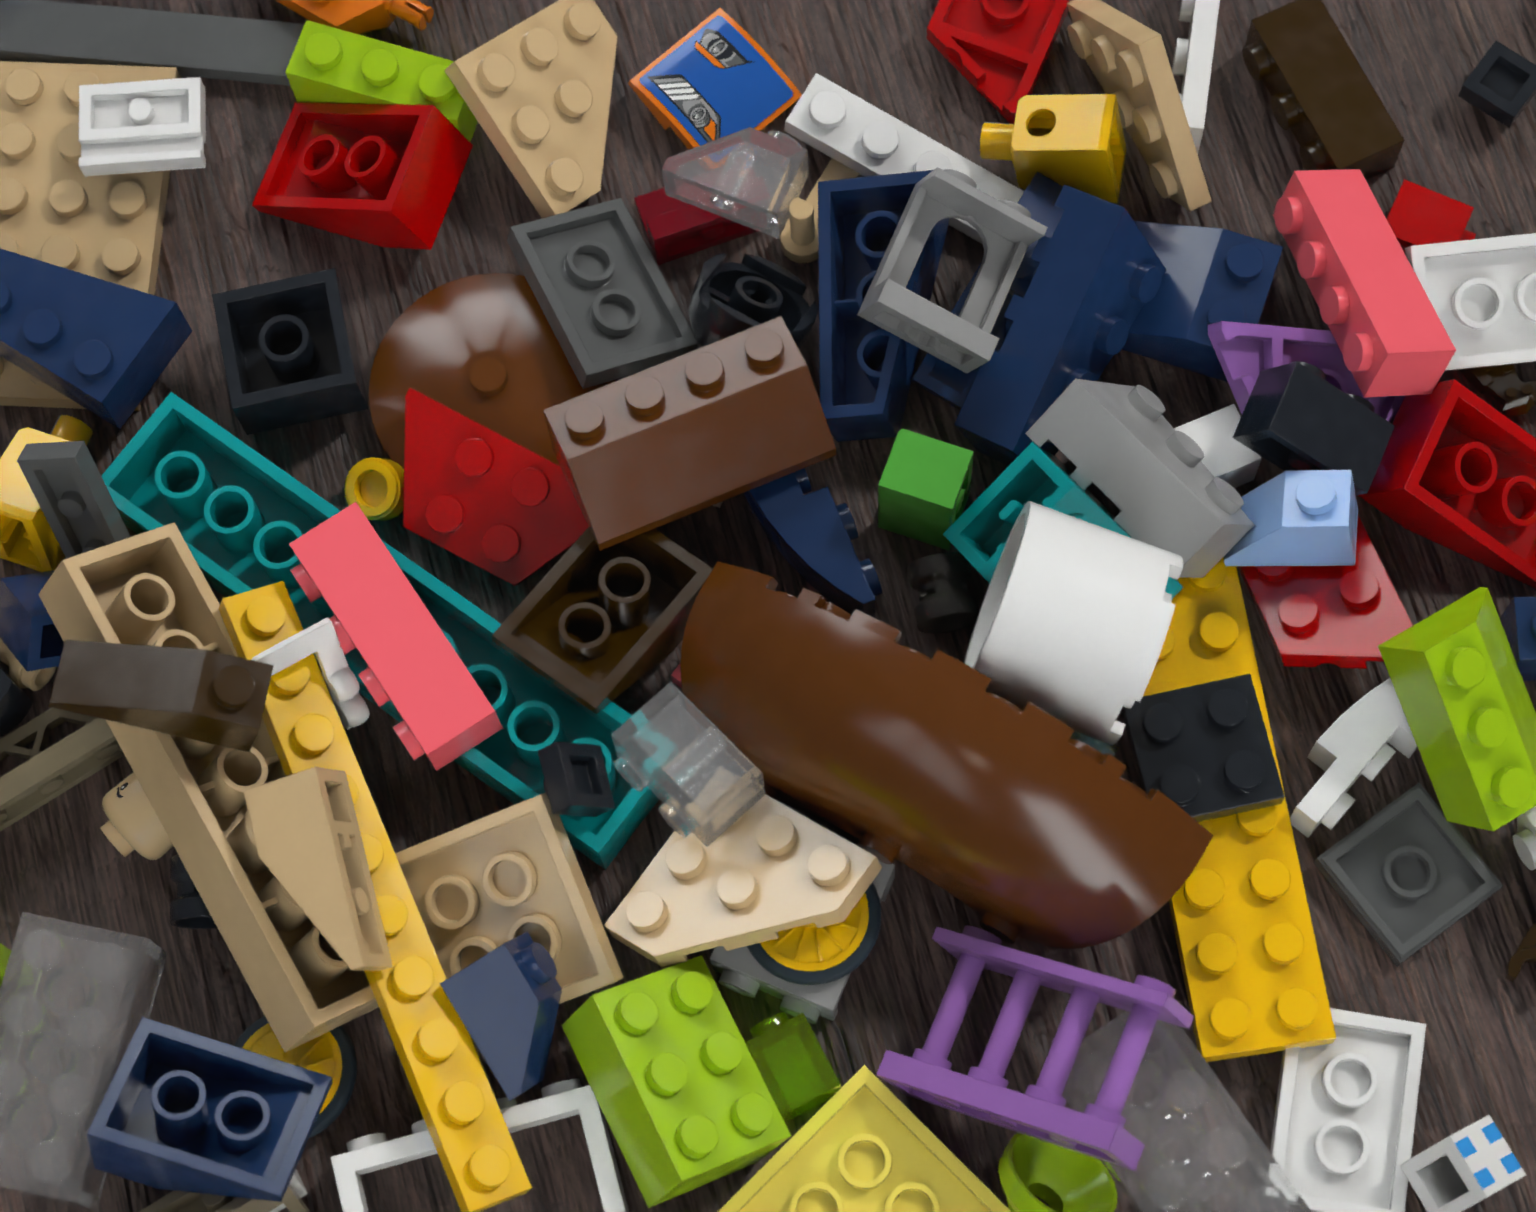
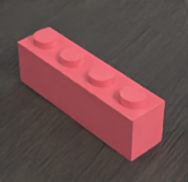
[1273,169,1456,398]
[289,502,503,771]

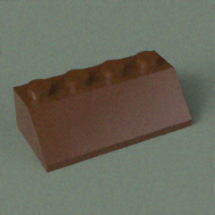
[543,316,837,550]

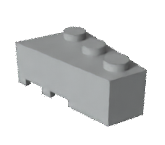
[1025,379,1254,578]

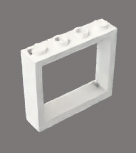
[331,1079,629,1212]

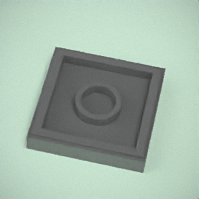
[1314,783,1503,967]

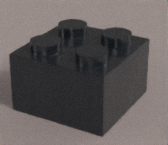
[212,268,368,435]

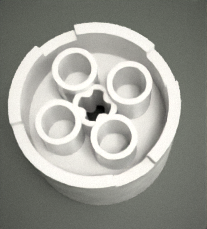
[964,501,1183,745]

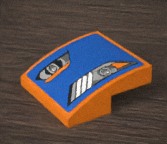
[628,8,802,173]

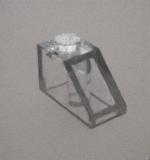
[662,127,808,239]

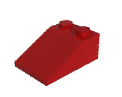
[252,103,473,250]
[1359,379,1536,589]

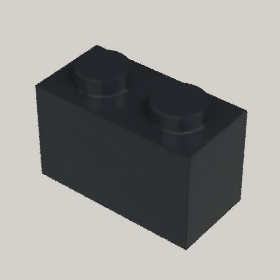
[1232,361,1395,495]

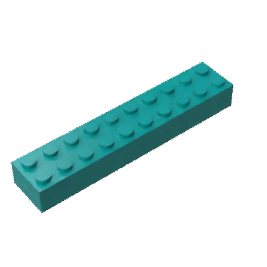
[101,392,683,870]

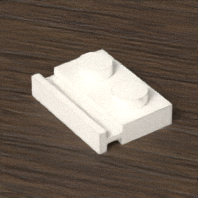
[79,77,206,176]

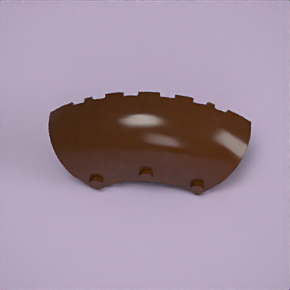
[680,561,1213,949]

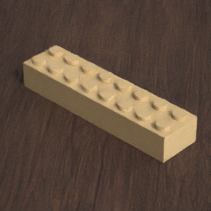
[38,522,379,1052]

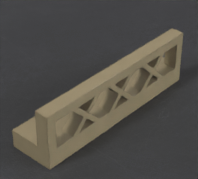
[0,707,124,832]

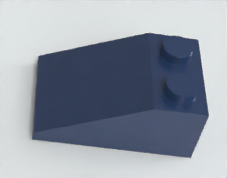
[1122,221,1283,382]
[87,1017,332,1202]

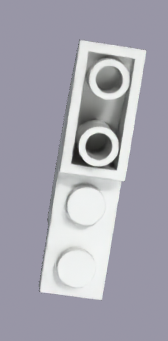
[1290,678,1418,838]

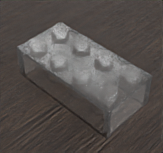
[0,912,167,1211]
[1061,1011,1312,1212]

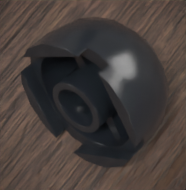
[688,253,818,350]

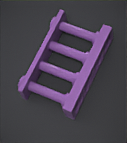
[876,925,1194,1171]

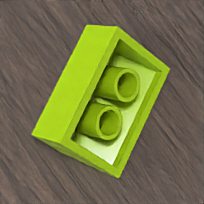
[1378,587,1536,831]

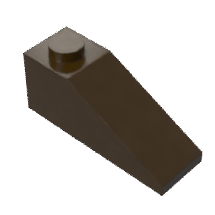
[49,640,274,752]

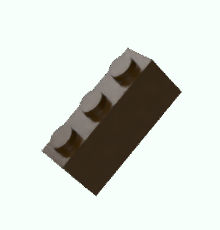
[1242,0,1404,180]

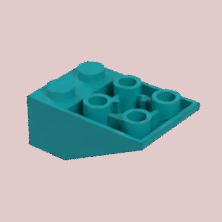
[943,441,1184,599]

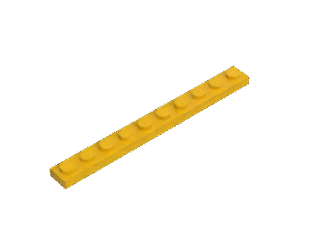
[218,581,532,1212]

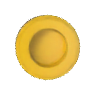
[344,457,404,521]

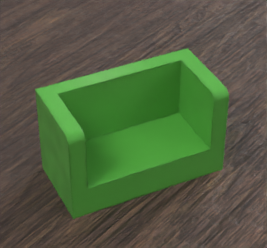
[878,429,974,550]

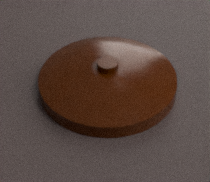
[369,273,617,469]

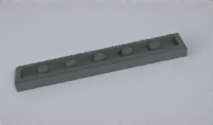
[0,0,305,86]

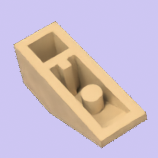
[243,767,393,971]

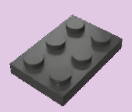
[507,198,699,389]

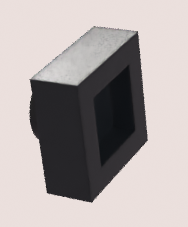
[1458,41,1536,128]
[538,742,615,817]

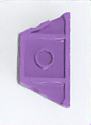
[1208,321,1405,423]

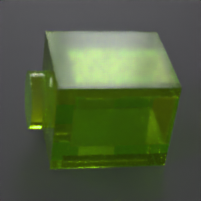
[745,1012,841,1123]

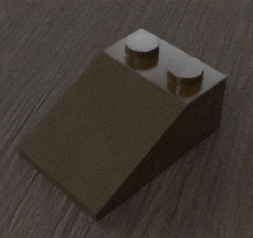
[492,527,713,714]

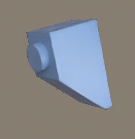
[1224,470,1358,566]

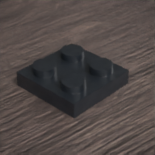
[1121,674,1285,822]

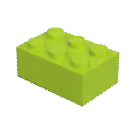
[561,955,791,1208]

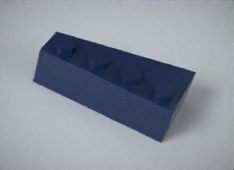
[818,170,950,442]
[954,184,1167,466]
[0,249,192,429]

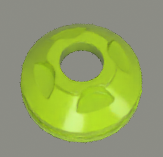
[998,1132,1118,1212]

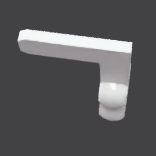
[251,618,370,730]

